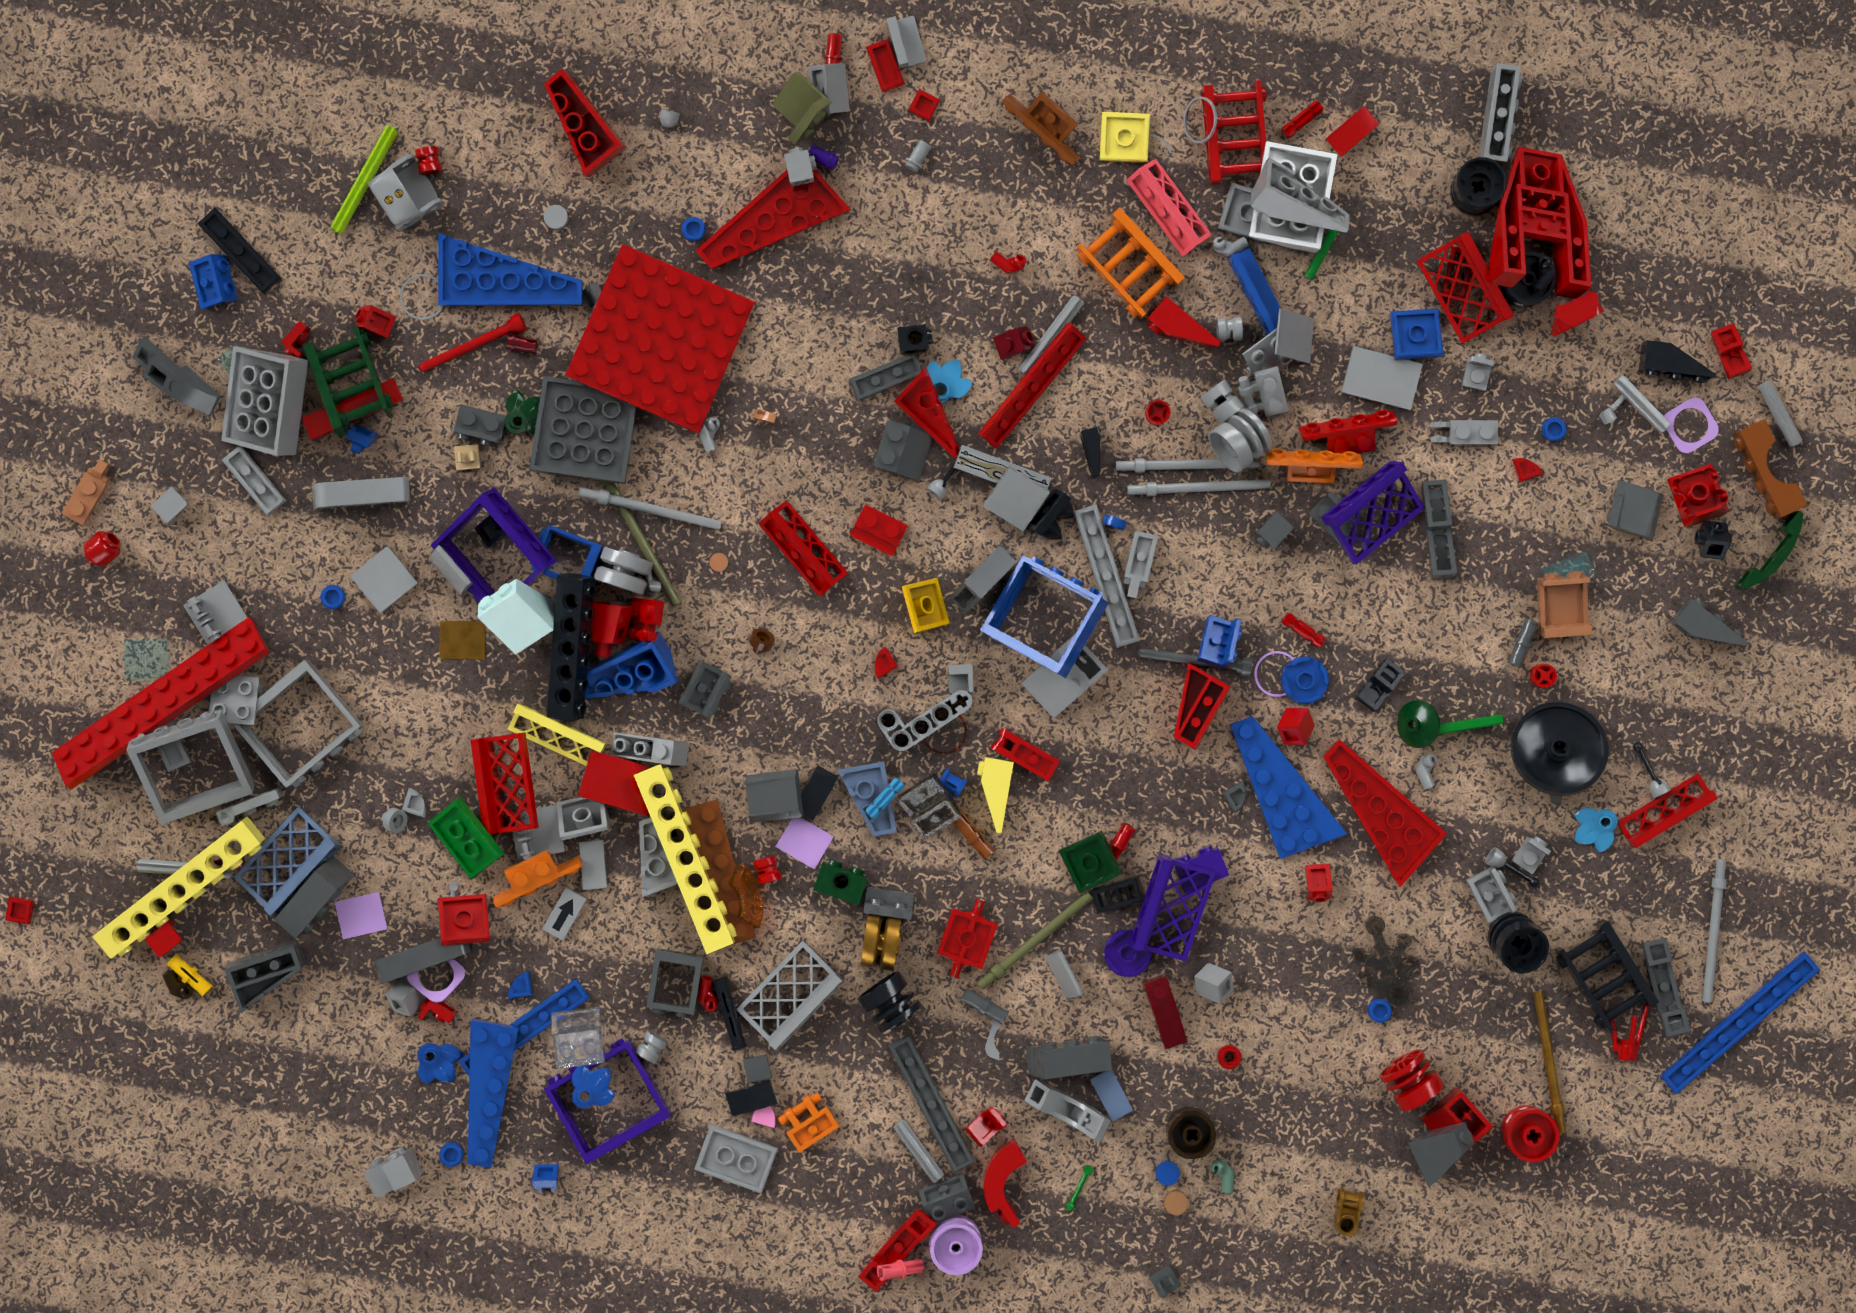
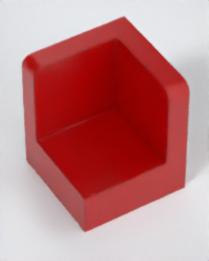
[1277,708,1315,745]
[144,919,182,958]

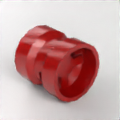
[415,146,442,175]
[1145,400,1171,426]
[753,855,782,884]

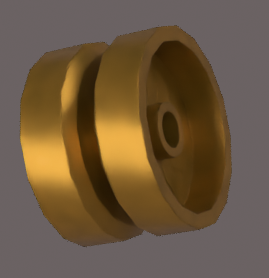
[860,914,901,971]

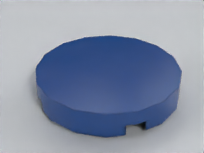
[1281,656,1329,704]

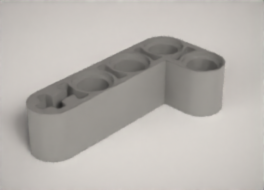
[311,477,411,510]
[878,689,973,751]

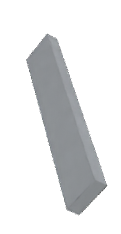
[1074,504,1140,648]

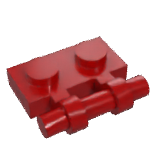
[627,597,665,643]

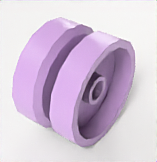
[929,1215,983,1276]

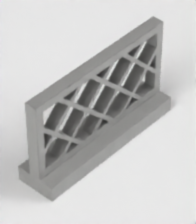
[736,941,845,1050]

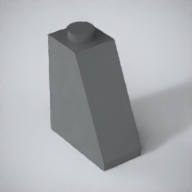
[949,545,1016,614]
[1408,1122,1475,1186]

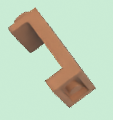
[1537,571,1592,638]

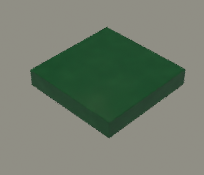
[1059,830,1123,893]

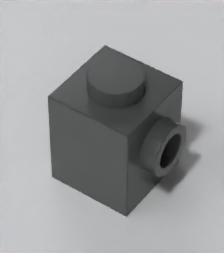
[1254,511,1294,550]

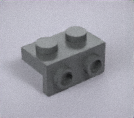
[678,660,731,719]

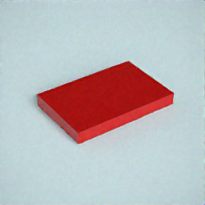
[577,750,656,816]

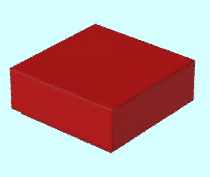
[908,89,940,122]
[5,896,35,924]

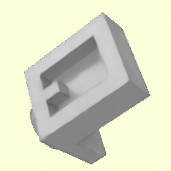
[1461,353,1495,391]
[1511,836,1551,874]

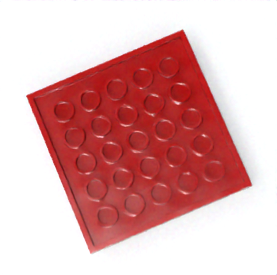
[565,244,755,434]

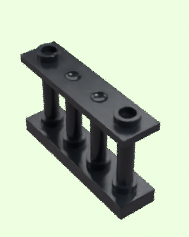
[1555,919,1659,1033]

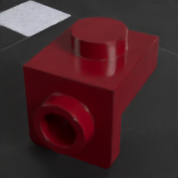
[993,326,1035,360]

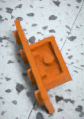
[1265,448,1363,483]
[493,849,582,907]

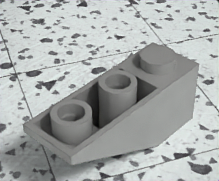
[611,732,689,766]

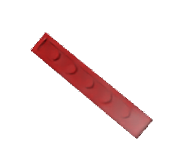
[978,322,1087,450]

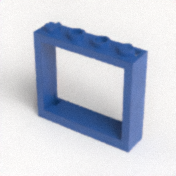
[980,556,1108,679]

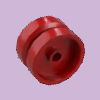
[1501,1105,1560,1162]

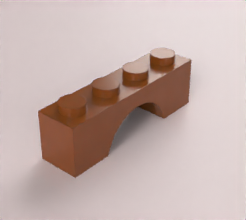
[1733,419,1807,519]

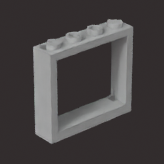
[233,660,364,788]
[127,710,255,825]

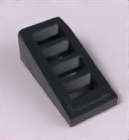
[1080,426,1100,478]
[1091,875,1145,913]

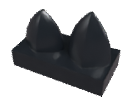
[1027,489,1073,540]

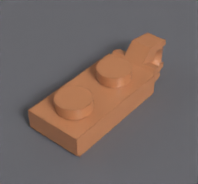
[62,460,111,526]

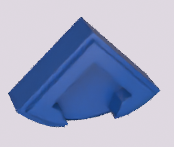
[508,971,533,999]

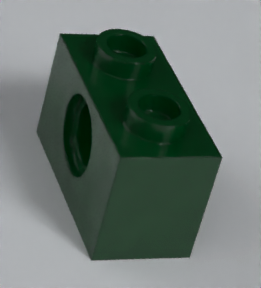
[813,859,868,906]

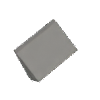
[556,797,612,841]

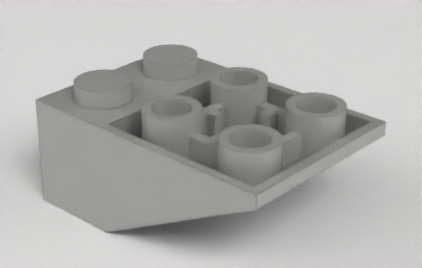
[1021,634,1108,718]

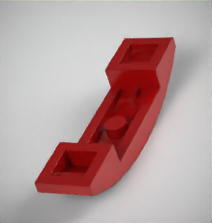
[858,1208,937,1292]

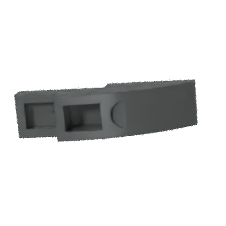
[132,337,220,415]

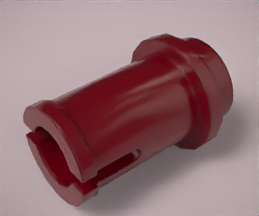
[506,333,538,355]

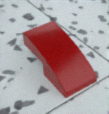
[1326,106,1380,157]
[1711,323,1752,380]

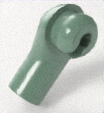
[1211,1160,1235,1193]

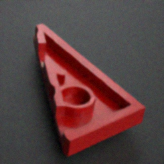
[894,368,960,458]

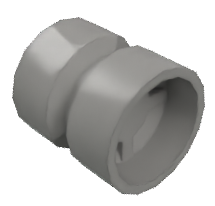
[1200,379,1244,425]

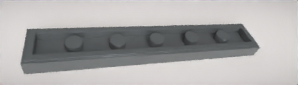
[888,1034,975,1173]

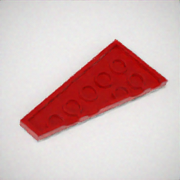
[695,170,851,270]
[1322,739,1447,887]

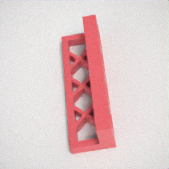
[1126,158,1212,257]

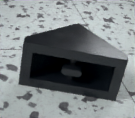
[475,515,507,548]

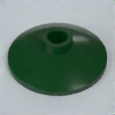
[1397,700,1440,748]

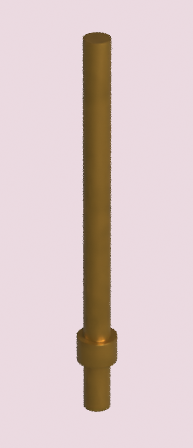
[1533,990,1566,1134]

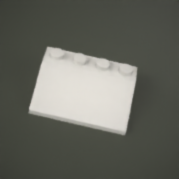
[1249,141,1337,253]

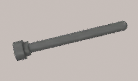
[1137,648,1252,677]

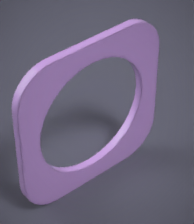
[1664,398,1719,453]
[407,959,465,1003]

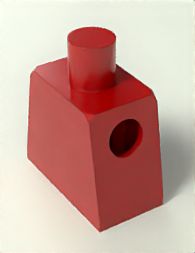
[590,601,633,657]

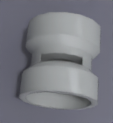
[1216,317,1243,342]
[635,1030,668,1063]

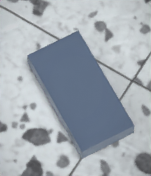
[1089,1070,1133,1122]

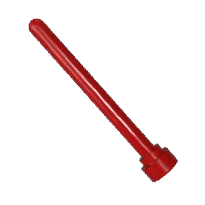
[419,313,527,372]

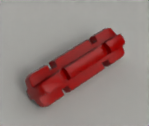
[1281,100,1324,139]
[1282,613,1326,648]

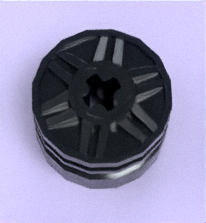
[1450,157,1507,216]
[1487,912,1549,974]
[858,970,922,1033]

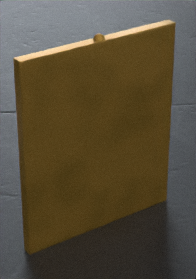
[439,621,486,660]

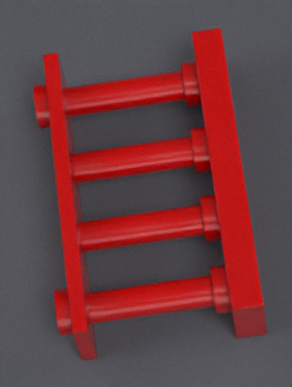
[1201,80,1266,185]

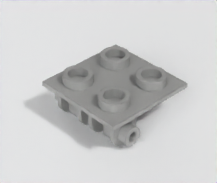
[1242,328,1293,380]
[183,580,248,645]
[209,676,264,725]
[510,805,565,860]

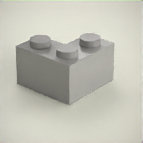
[364,1146,424,1198]

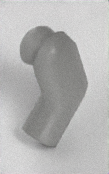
[1213,237,1249,257]
[699,417,720,453]
[1416,754,1437,790]

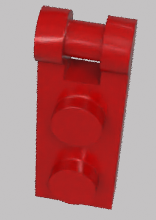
[990,728,1060,782]

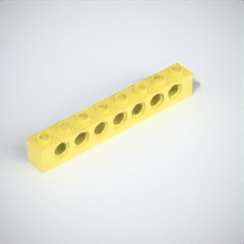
[634,764,737,954]
[92,816,266,959]

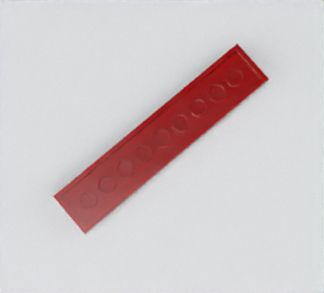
[52,617,270,790]

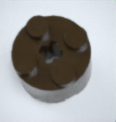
[1166,1107,1216,1159]

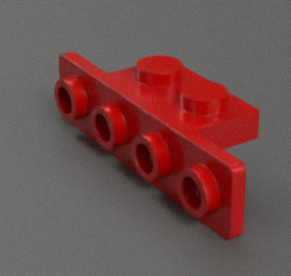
[1299,410,1397,453]

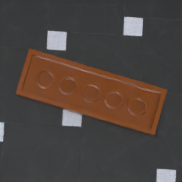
[671,799,756,945]

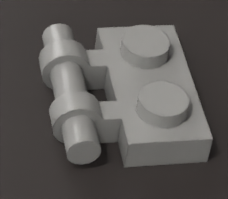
[1238,366,1289,417]

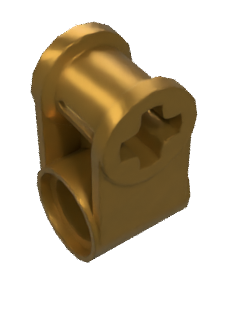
[1334,1187,1364,1236]

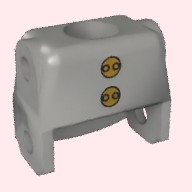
[368,154,444,231]

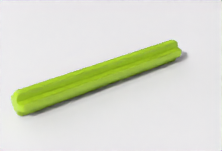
[331,125,398,234]

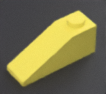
[977,757,1014,833]

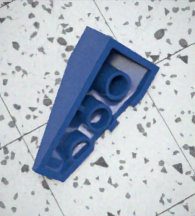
[585,631,677,699]

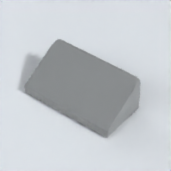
[1045,949,1083,999]

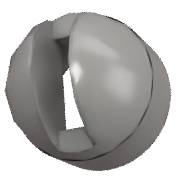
[660,109,680,128]

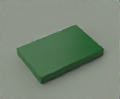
[427,796,504,880]

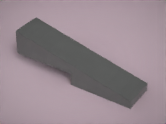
[1422,479,1457,580]

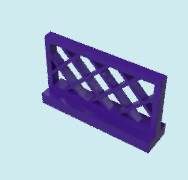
[1321,461,1425,565]
[1130,853,1216,962]

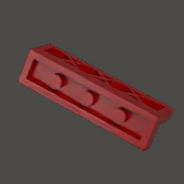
[759,500,848,597]
[1617,773,1718,848]

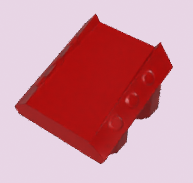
[1551,289,1604,337]
[1667,464,1729,528]

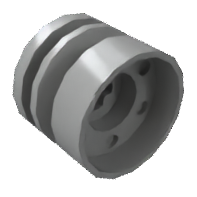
[1208,408,1272,473]

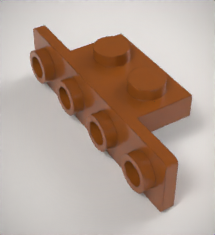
[1002,92,1081,165]

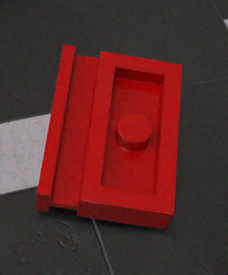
[850,504,908,557]

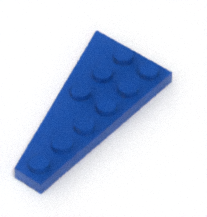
[438,233,583,306]
[1230,716,1347,859]

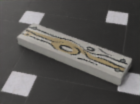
[953,445,1051,489]

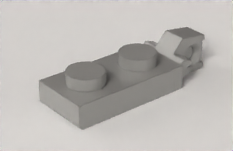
[1123,530,1158,599]
[216,787,284,825]

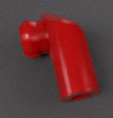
[989,251,1026,273]
[698,975,718,1012]

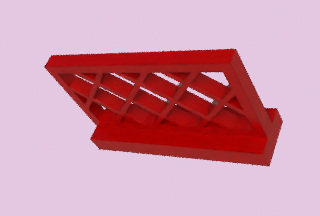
[1416,231,1514,344]
[470,732,539,834]

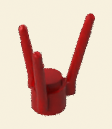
[1610,1005,1649,1061]

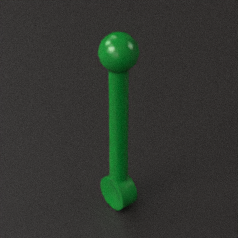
[1065,1165,1093,1211]

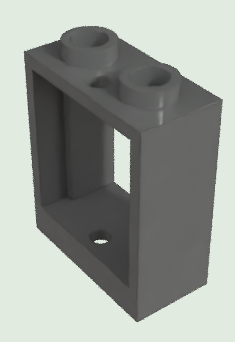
[646,948,704,1018]

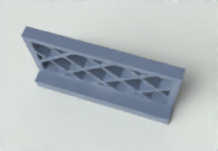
[234,806,343,916]

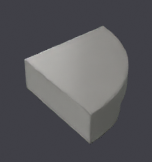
[402,788,427,818]

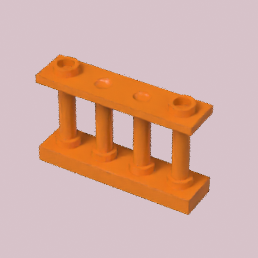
[1076,207,1185,319]

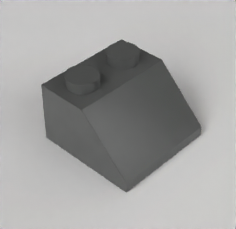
[873,420,932,481]

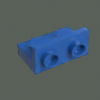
[189,254,238,309]

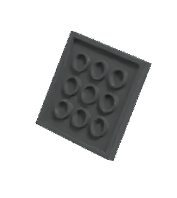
[529,376,637,484]

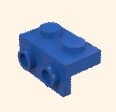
[1197,615,1242,669]

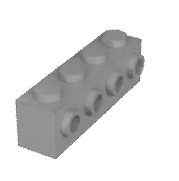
[1479,63,1522,167]

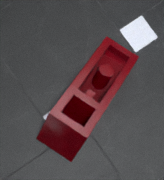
[1142,974,1188,1049]

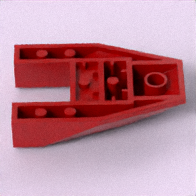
[1489,146,1591,299]

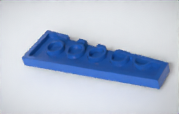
[468,1018,519,1168]

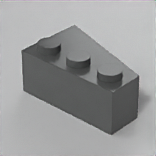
[274,857,355,939]
[224,939,306,1013]
[1026,1036,1112,1079]

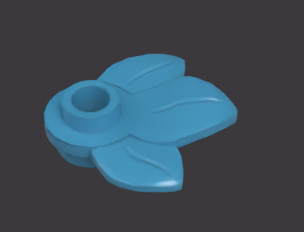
[927,360,972,403]
[1574,807,1618,852]

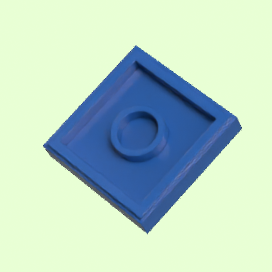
[1390,309,1443,360]

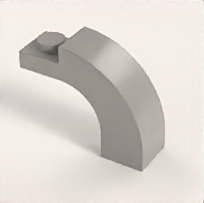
[1024,1079,1111,1142]

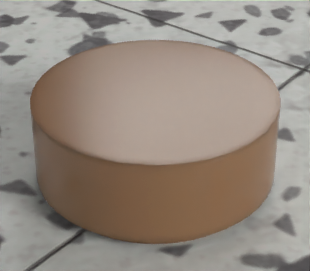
[1164,1190,1188,1215]

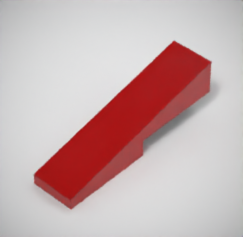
[301,378,404,440]

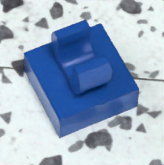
[346,424,378,454]
[532,1164,559,1192]

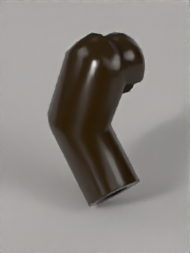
[162,969,193,999]

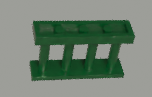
[303,325,394,438]

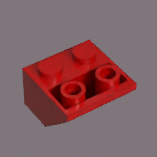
[1420,1087,1493,1143]

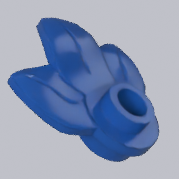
[417,1043,463,1084]
[572,1063,615,1109]

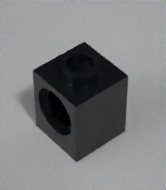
[897,324,933,354]

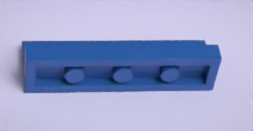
[1227,248,1281,335]

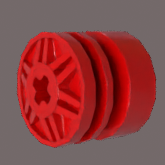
[1379,1049,1444,1112]

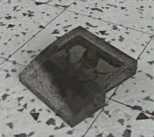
[897,773,962,840]

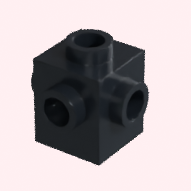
[1695,520,1732,560]

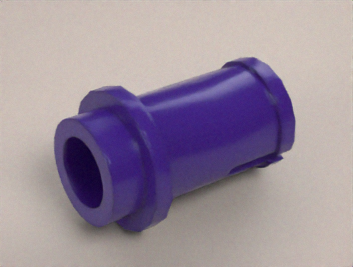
[808,144,839,170]

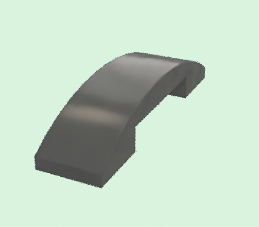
[1642,938,1691,1037]

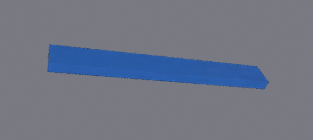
[1659,951,1820,1094]

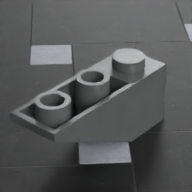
[1669,598,1749,646]

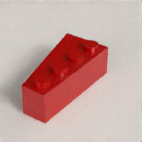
[544,69,627,178]

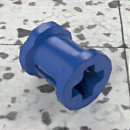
[936,768,967,798]

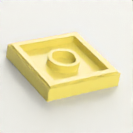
[1100,112,1150,163]

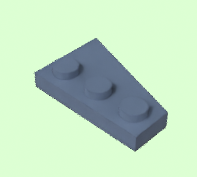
[837,761,897,837]

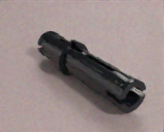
[712,977,747,1050]

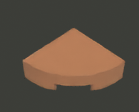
[752,409,777,425]

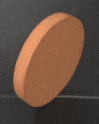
[710,553,728,572]

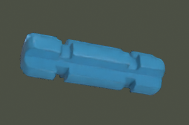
[866,778,905,819]

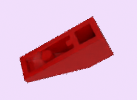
[1146,296,1221,349]

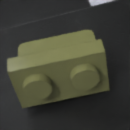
[773,72,832,144]

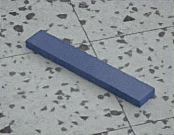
[458,978,591,1076]

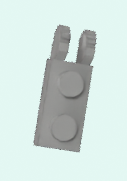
[1431,420,1498,445]

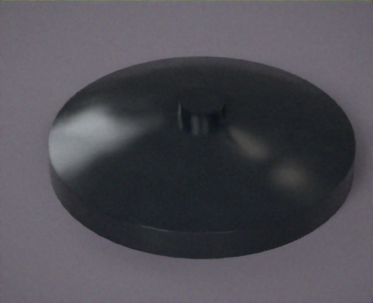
[1511,702,1609,796]

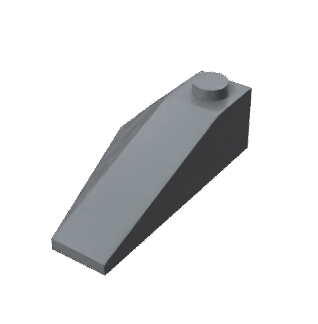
[1250,158,1350,233]

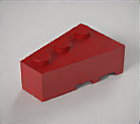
[1174,663,1231,750]

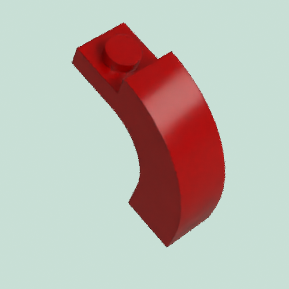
[983,1138,1027,1228]

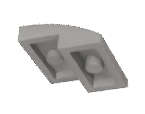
[430,545,473,597]

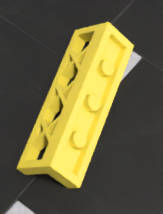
[507,703,607,766]

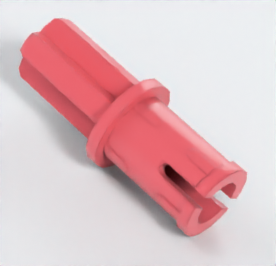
[877,1259,924,1281]

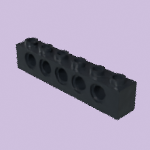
[547,573,596,722]

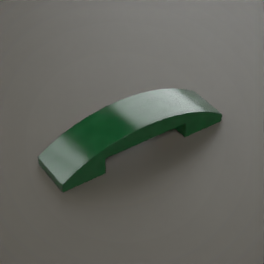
[1734,511,1803,590]

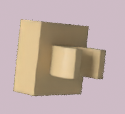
[454,444,481,471]

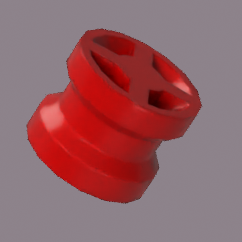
[1530,664,1557,688]

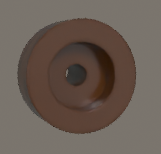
[749,628,775,654]

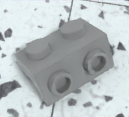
[1466,867,1517,923]

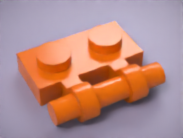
[778,1092,840,1153]

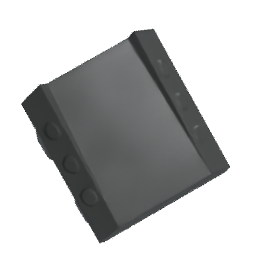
[1606,480,1664,539]
[744,769,804,823]

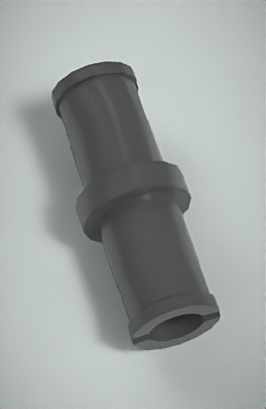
[1508,618,1539,668]
[960,988,1009,1025]

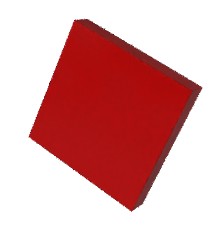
[437,894,490,946]

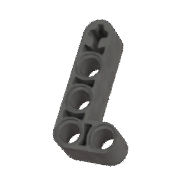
[372,937,472,984]

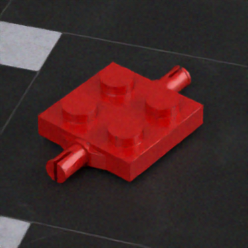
[937,898,998,979]

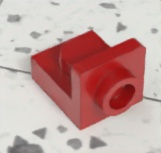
[355,305,396,339]
[281,321,311,359]
[1305,864,1333,903]
[418,998,458,1023]

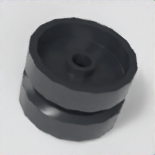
[1498,251,1556,308]

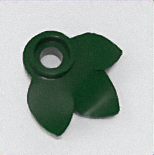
[504,390,540,434]

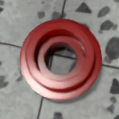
[1217,1045,1241,1069]

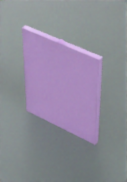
[775,817,834,870]
[335,892,387,939]

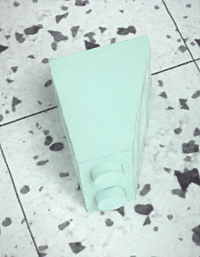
[478,579,554,655]

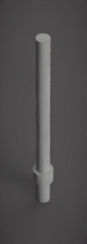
[1115,458,1259,473]
[1127,479,1271,497]
[579,487,722,530]
[1702,859,1727,1002]

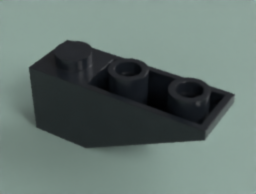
[1638,340,1716,383]

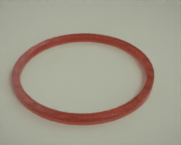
[921,708,967,754]

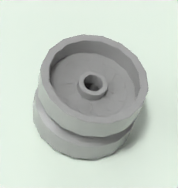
[594,547,654,595]

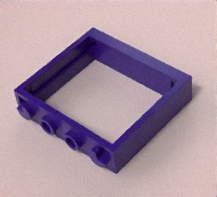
[431,487,557,603]
[544,1038,672,1164]

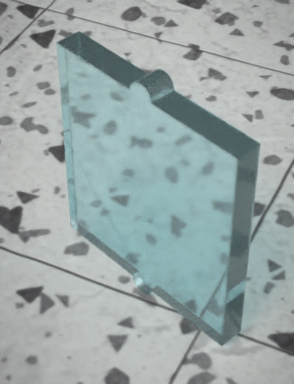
[122,639,170,679]

